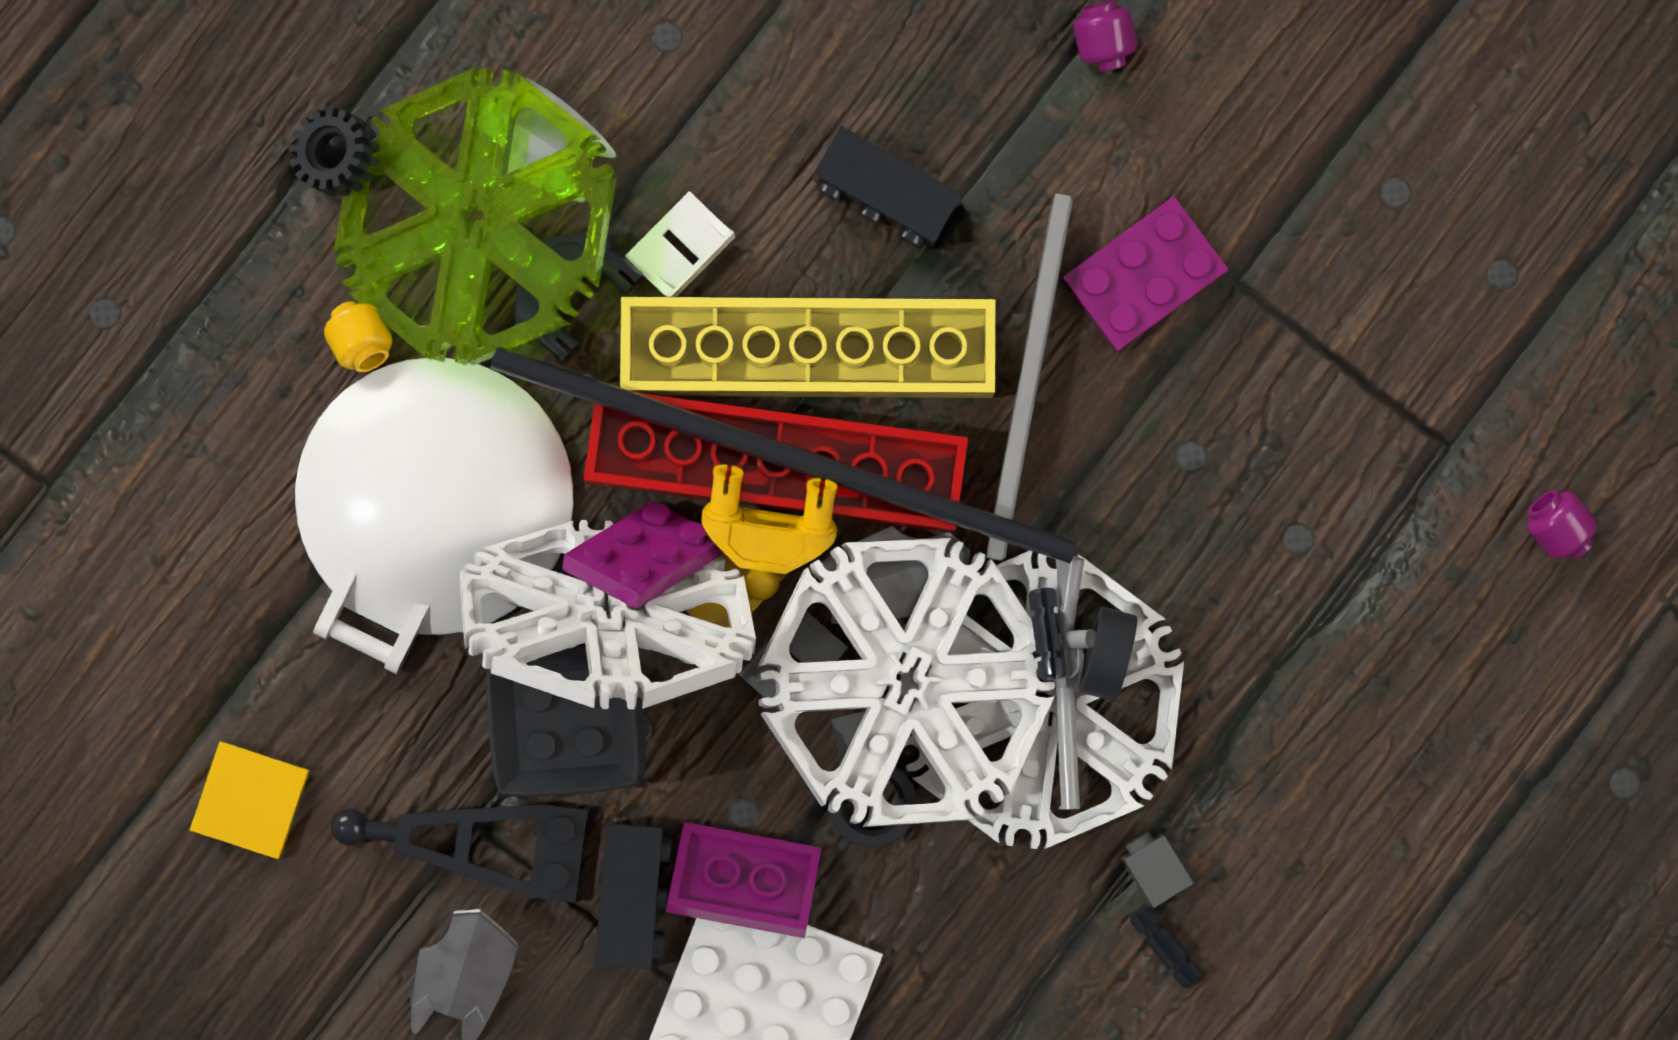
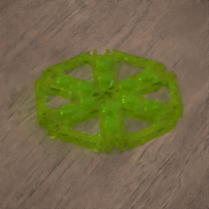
[333,67,616,365]

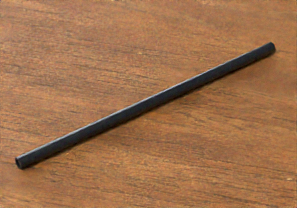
[490,346,1078,564]

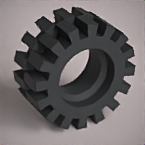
[289,107,380,197]

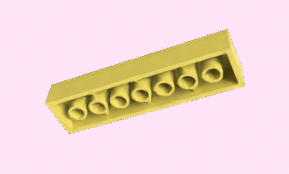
[620,297,995,398]

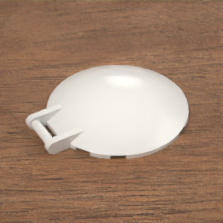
[295,358,574,674]

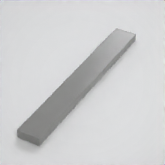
[985,193,1073,563]

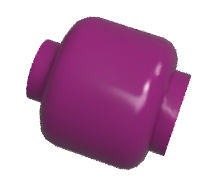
[1073,0,1138,71]
[1527,490,1597,559]

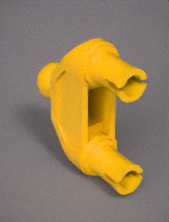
[701,464,837,600]

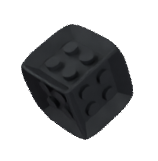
[486,644,647,799]

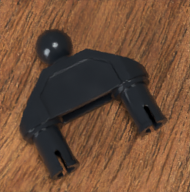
[500,223,644,364]

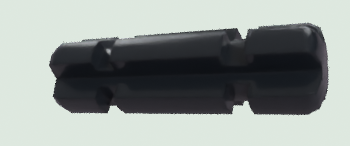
[1028,587,1067,680]
[1130,905,1203,988]

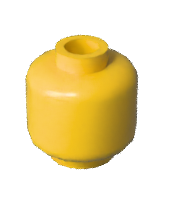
[324,301,393,372]

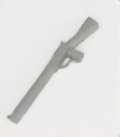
[1053,556,1096,809]

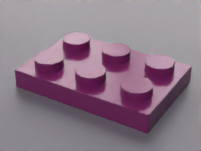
[1062,196,1229,353]
[563,501,723,609]
[666,822,822,938]

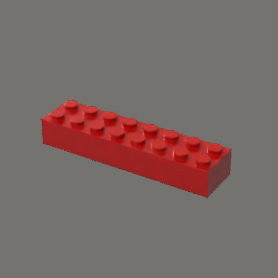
[584,393,968,534]

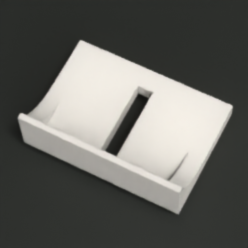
[625,191,735,297]

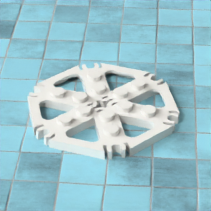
[460,520,756,709]
[757,538,1055,827]
[898,551,1184,849]

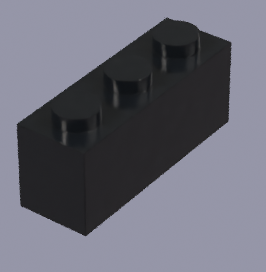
[813,126,962,249]
[595,823,672,969]

